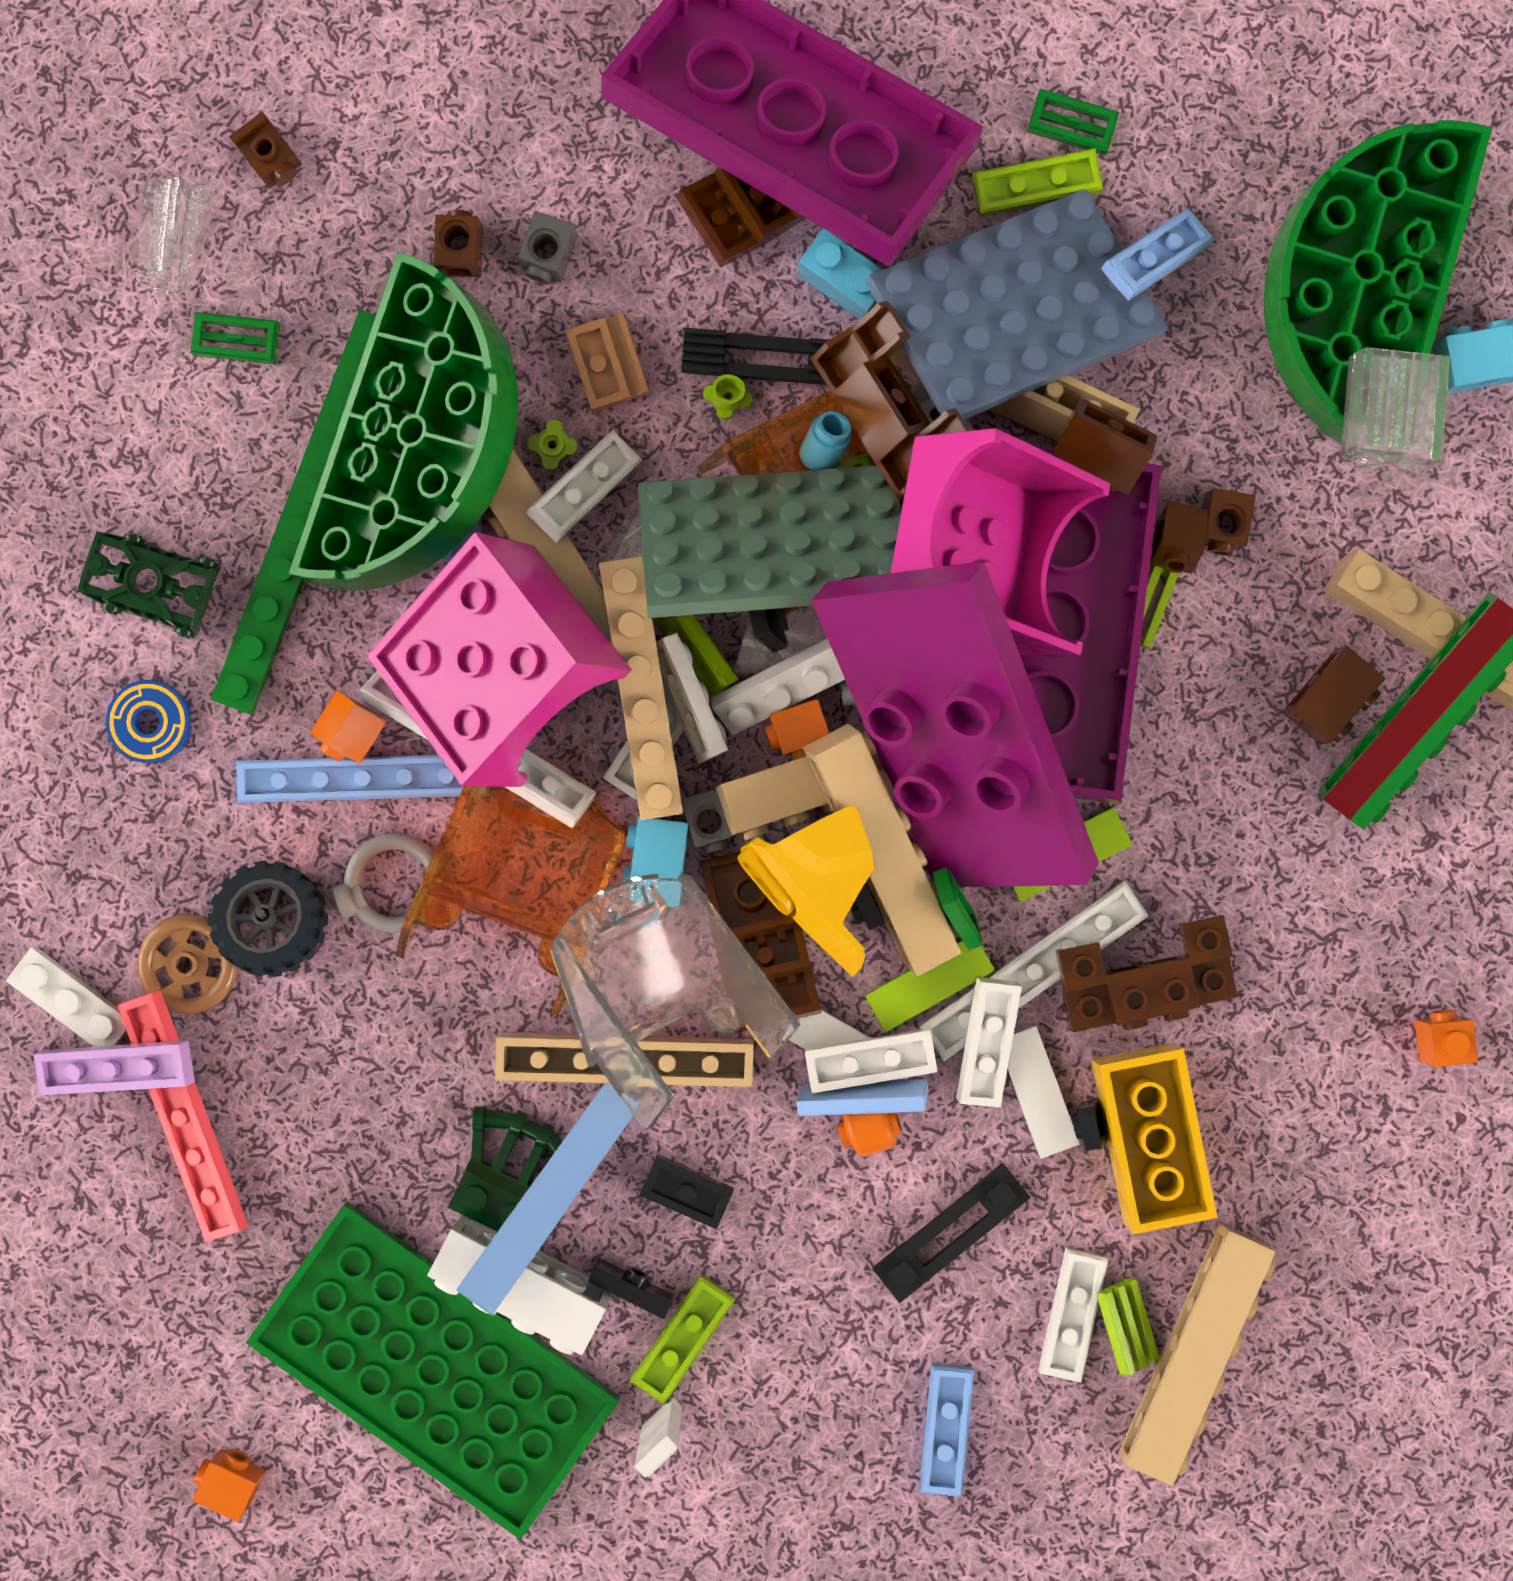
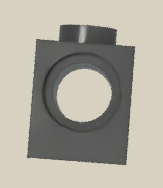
[518,210,578,284]
[681,789,736,854]

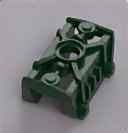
[77,531,220,639]

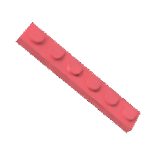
[117,989,249,1242]

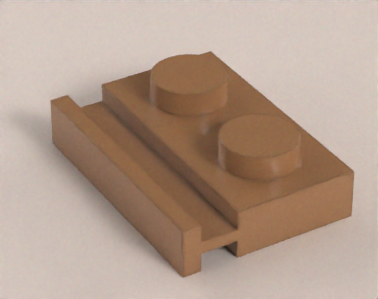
[565,311,650,413]

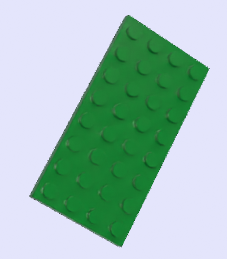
[245,1201,620,1540]

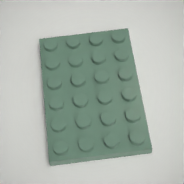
[638,465,902,618]

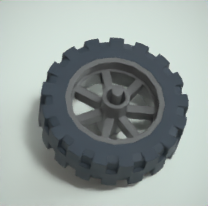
[208,861,328,977]

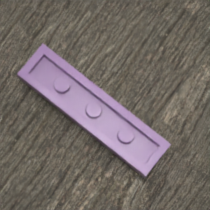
[33,1040,195,1095]

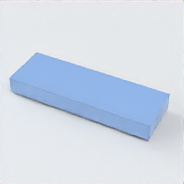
[1101,208,1215,301]
[796,1079,929,1116]
[919,1363,974,1497]

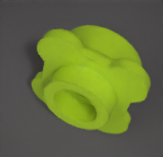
[703,374,753,419]
[527,420,578,470]

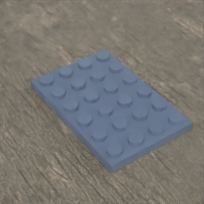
[866,189,1168,420]

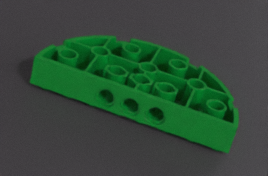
[1264,120,1492,463]
[289,252,518,591]

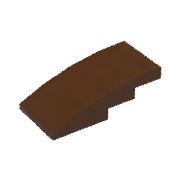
[676,166,806,268]
[700,852,821,1032]

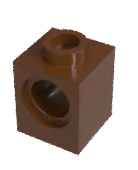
[434,210,483,278]
[1203,488,1256,556]
[1150,501,1209,574]

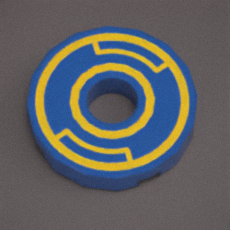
[105,680,192,764]

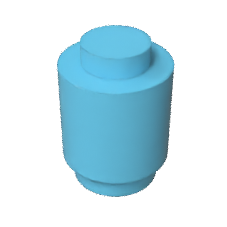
[799,411,852,470]

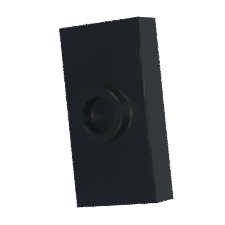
[639,1154,734,1229]
[588,1258,674,1319]

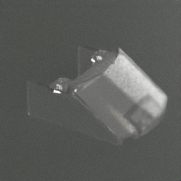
[549,874,800,1131]

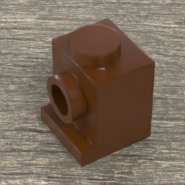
[229,111,302,189]

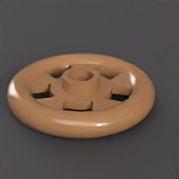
[137,914,238,1014]

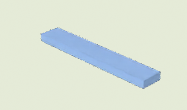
[236,755,490,803]
[456,1083,643,1316]

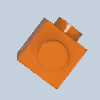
[310,690,387,764]
[764,699,829,761]
[1415,1010,1478,1067]
[192,1449,266,1522]

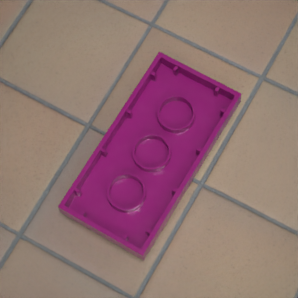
[601,0,983,267]
[1020,446,1162,804]
[811,561,1099,887]

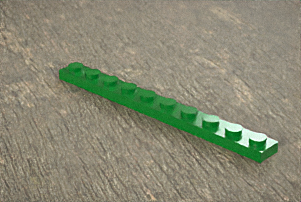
[210,309,376,715]

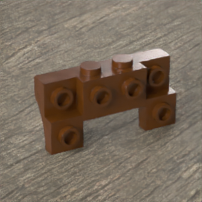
[810,301,970,500]
[1055,914,1238,1032]

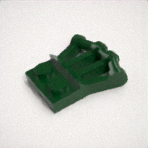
[447,1106,563,1232]

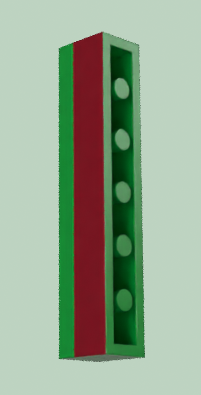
[1319,591,1513,830]

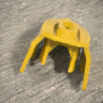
[737,806,875,977]

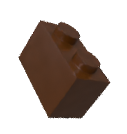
[1052,397,1158,495]
[1282,646,1386,744]

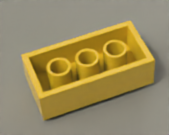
[1091,1043,1218,1235]

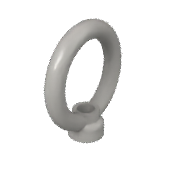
[333,833,445,933]

